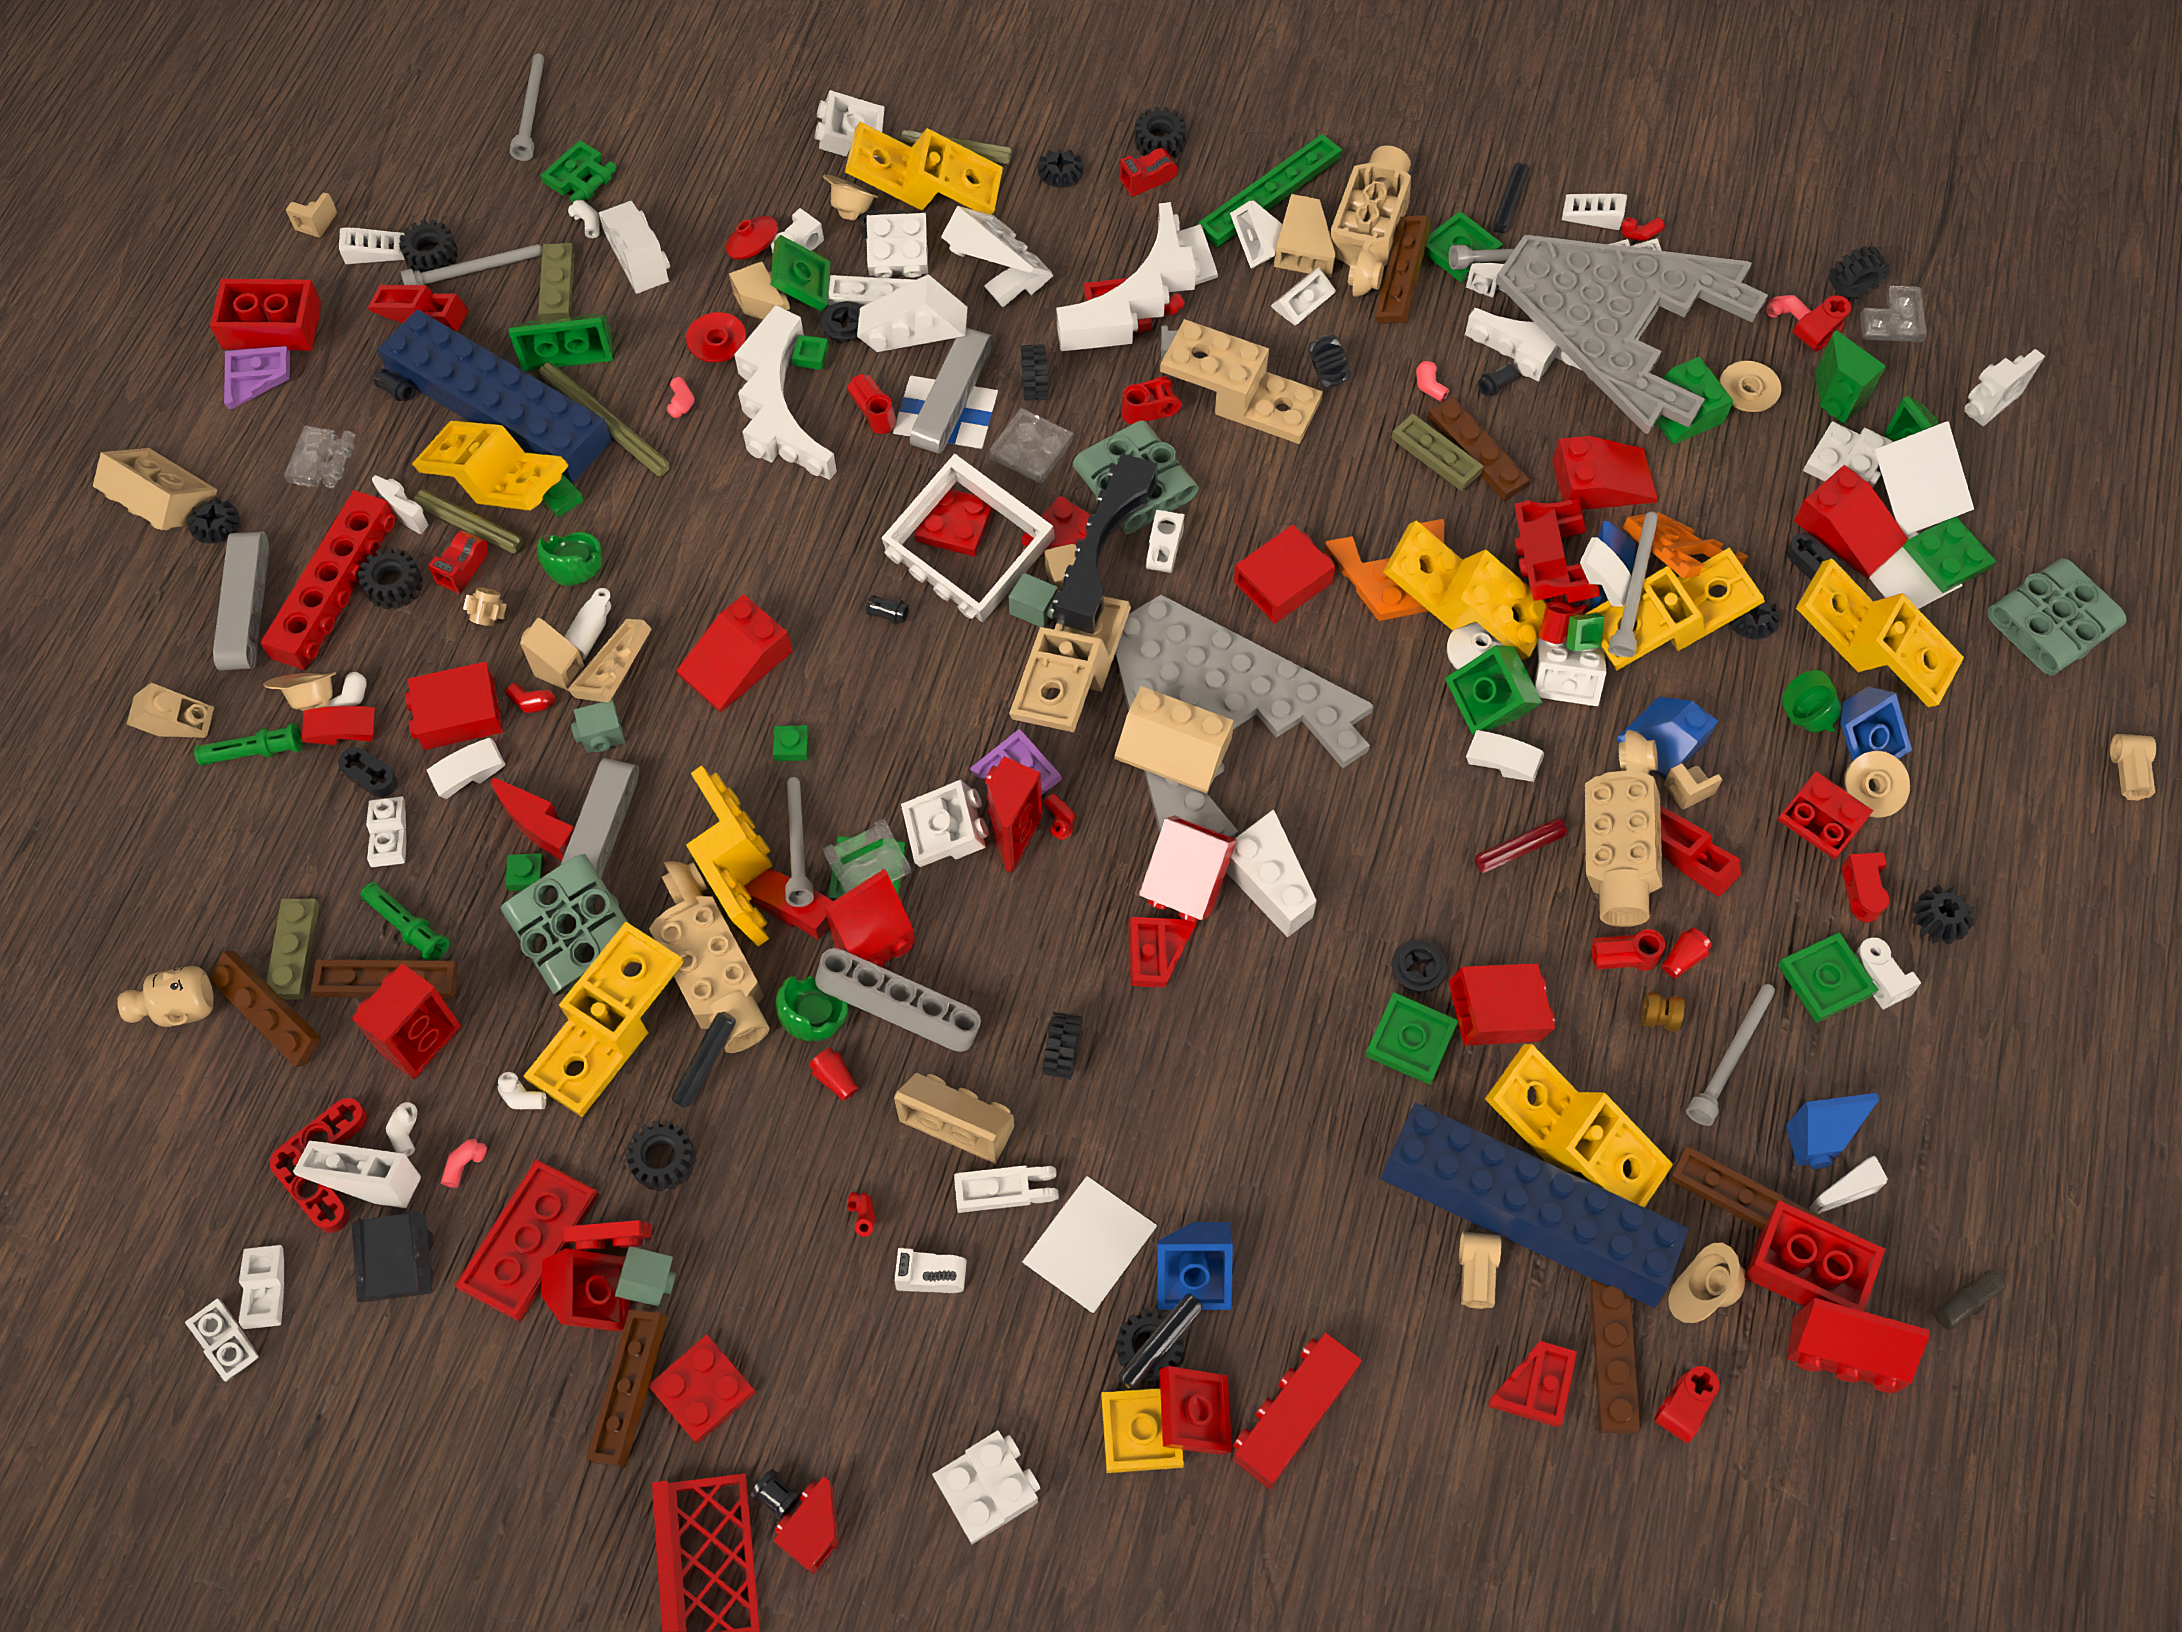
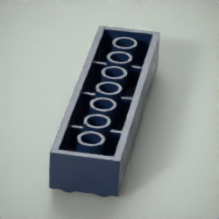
[377,309,612,483]
[1380,1102,1689,1308]

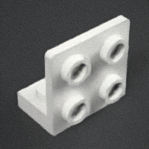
[1534,638,1606,706]

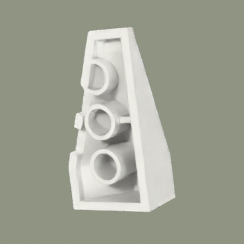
[941,206,1051,277]

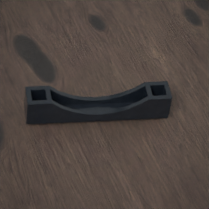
[1052,453,1158,634]

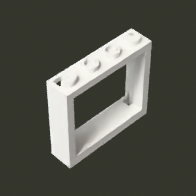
[882,454,1055,623]

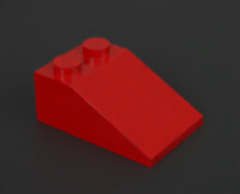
[1552,436,1658,510]
[1794,465,1908,579]
[676,594,792,713]
[825,869,915,967]

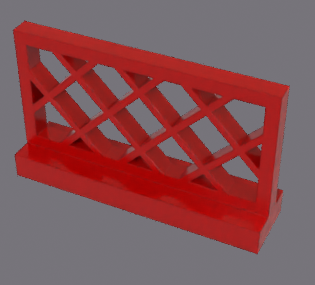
[652,1473,760,1632]

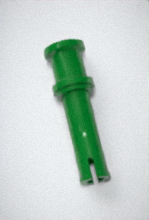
[194,723,303,766]
[360,882,450,961]

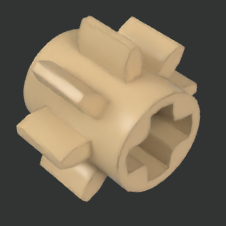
[463,588,507,626]

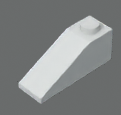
[293,1140,421,1208]

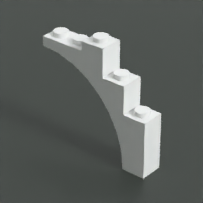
[1056,202,1200,351]
[734,305,837,480]
[1465,305,1659,382]

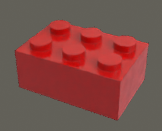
[210,279,322,351]
[351,963,461,1080]

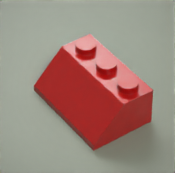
[985,756,1042,873]
[1744,1200,1885,1311]
[1787,1298,1930,1393]

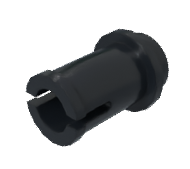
[1478,363,1518,396]
[374,369,414,401]
[866,595,909,625]

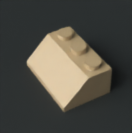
[93,448,217,530]
[1115,686,1234,794]
[894,1073,1014,1164]

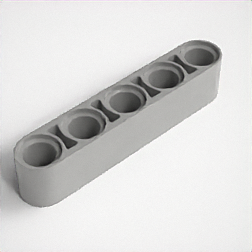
[910,327,993,454]
[213,532,269,671]
[550,758,639,904]
[815,948,981,1052]

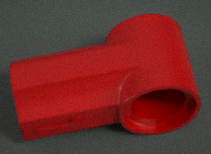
[847,373,896,434]
[1591,929,1665,971]

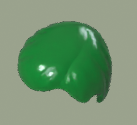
[537,532,602,586]
[776,976,849,1042]

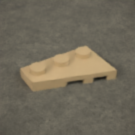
[567,619,652,703]

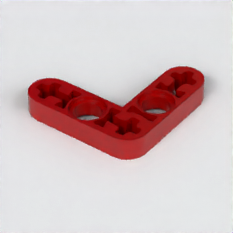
[270,1098,367,1233]

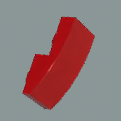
[301,706,375,745]

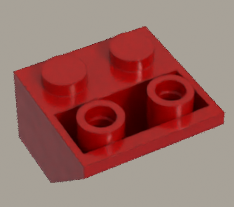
[1777,771,1874,859]

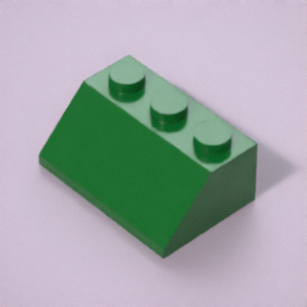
[509,313,613,371]

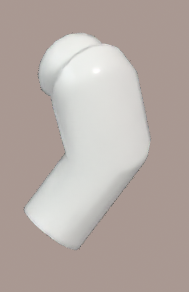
[568,200,600,238]
[329,672,367,707]
[498,1072,546,1109]
[386,1102,417,1157]

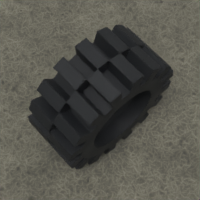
[1135,107,1186,158]
[399,219,458,273]
[1828,245,1890,301]
[1021,344,1048,401]
[358,548,423,610]
[1042,1011,1083,1080]
[626,1120,696,1191]
[1116,1309,1184,1383]

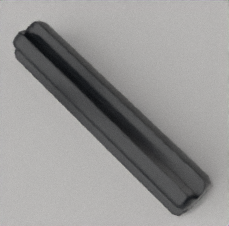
[1492,162,1529,234]
[672,1012,736,1108]
[1118,1293,1202,1390]

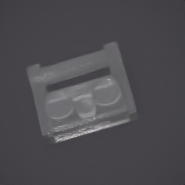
[822,819,911,894]

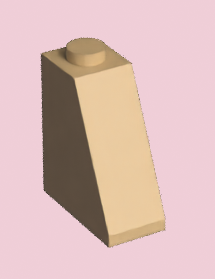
[1274,194,1335,278]

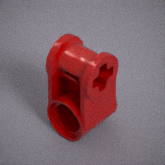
[1792,295,1851,352]
[1121,376,1182,425]
[1538,596,1589,644]
[1653,1366,1720,1444]

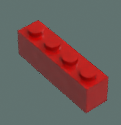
[1232,1332,1362,1490]

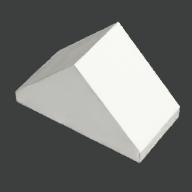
[1230,201,1283,268]

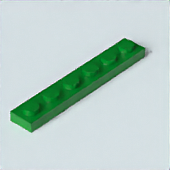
[1198,134,1342,248]

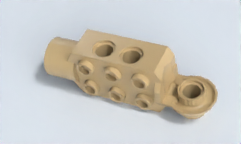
[1331,146,1411,297]
[1585,730,1662,927]
[649,861,770,1053]

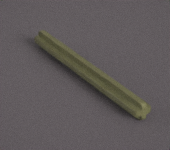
[539,362,670,476]

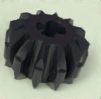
[1308,334,1351,388]
[1912,885,1975,945]

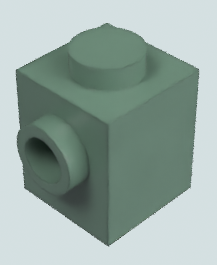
[1009,573,1058,628]
[571,700,625,753]
[615,1246,676,1307]

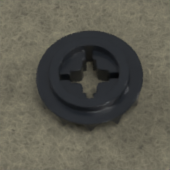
[1038,148,1084,187]
[821,301,862,344]
[187,498,240,544]
[1729,596,1780,640]
[1391,940,1447,994]

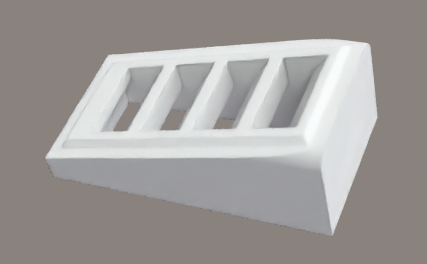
[1562,194,1627,230]
[339,228,405,264]
[1809,1156,1888,1214]

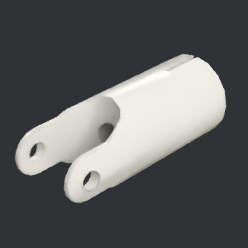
[564,588,611,660]

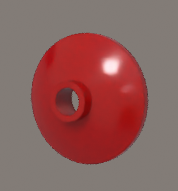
[726,215,778,260]
[686,312,747,363]

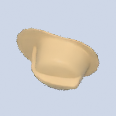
[823,174,878,221]
[263,672,336,711]
[1668,1243,1746,1323]

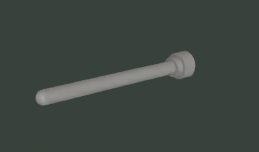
[510,53,544,161]
[400,244,543,285]
[1448,245,1514,270]
[1608,511,1658,657]
[785,777,814,907]
[1686,984,1775,1126]

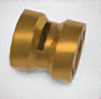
[1641,992,1685,1032]

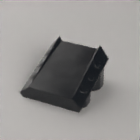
[352,1212,433,1303]

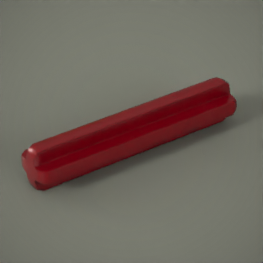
[1474,818,1568,873]

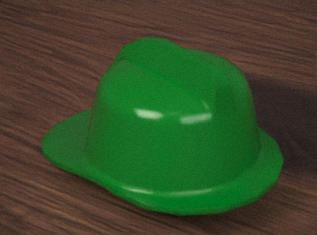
[1782,670,1842,733]

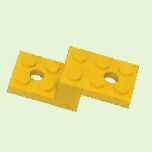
[845,121,1003,215]
[412,421,569,510]
[1383,520,1547,660]
[1586,547,1764,671]
[1796,559,1964,708]
[686,766,773,947]
[524,922,684,1117]
[1485,1044,1673,1208]

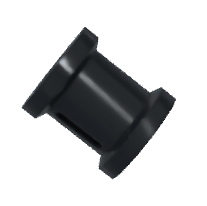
[750,1469,801,1522]

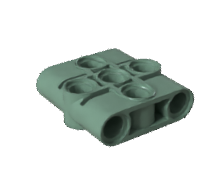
[1072,421,1199,534]
[1988,558,2127,675]
[500,854,628,996]

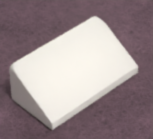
[1271,267,1336,325]

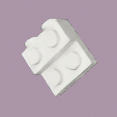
[814,90,884,157]
[867,213,928,278]
[1964,349,2045,426]
[1803,421,1893,488]
[901,780,989,867]
[932,1431,1040,1544]

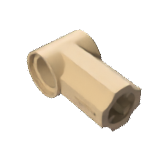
[2110,734,2156,801]
[1459,1231,1501,1309]

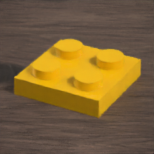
[1101,1388,1184,1473]

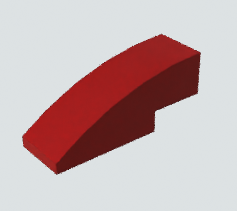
[368,285,469,332]
[490,777,575,861]
[1660,805,1741,897]
[744,869,833,940]

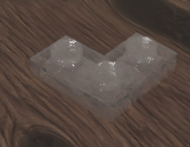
[1860,286,1927,342]

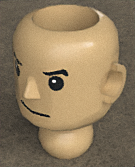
[117,966,214,1027]

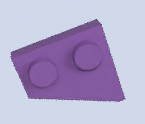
[224,346,290,409]
[970,729,1062,796]

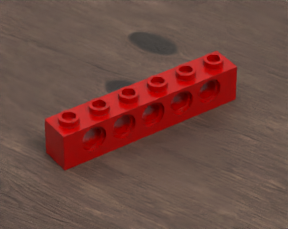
[260,490,396,670]

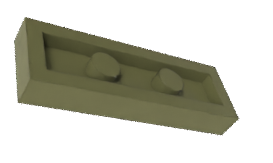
[538,243,575,321]
[1391,413,1484,491]
[266,899,320,1000]

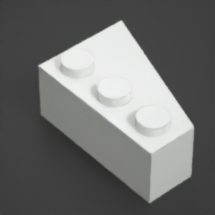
[599,201,670,294]
[857,274,968,352]
[1226,809,1317,938]

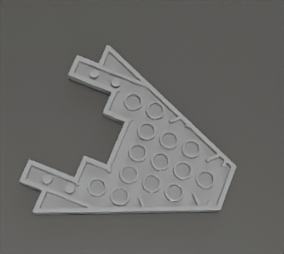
[1495,235,1768,434]
[1114,595,1373,839]

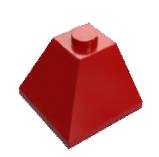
[541,1248,630,1332]

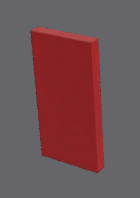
[454,1159,600,1322]

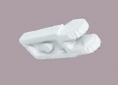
[954,1166,1059,1213]

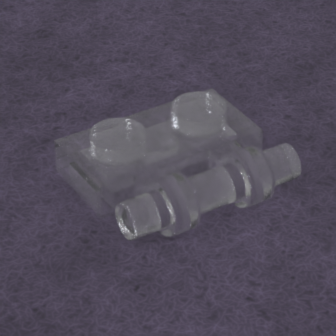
[284,426,355,488]

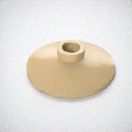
[1719,361,1781,412]
[1844,751,1910,818]

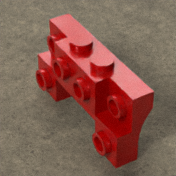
[1514,498,1600,603]

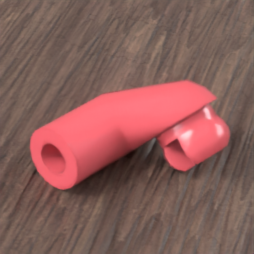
[1766,295,1812,320]
[1416,361,1449,402]
[667,377,694,418]
[440,1139,487,1188]

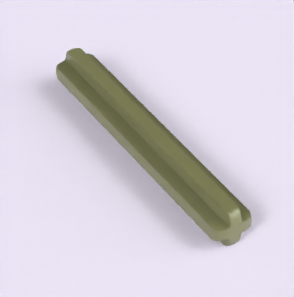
[900,129,1012,164]
[414,490,524,554]

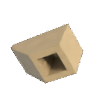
[729,262,790,320]
[520,618,585,691]
[127,683,214,738]

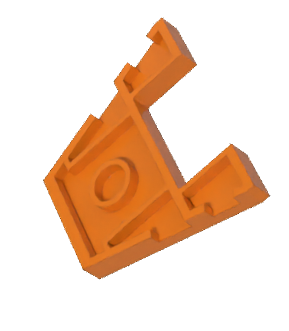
[1622,512,1749,579]
[1324,519,1445,621]

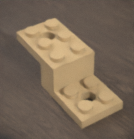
[1160,319,1323,444]
[1009,597,1131,732]

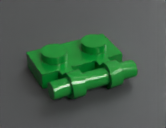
[540,140,617,203]

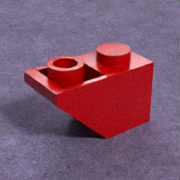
[773,1476,838,1576]

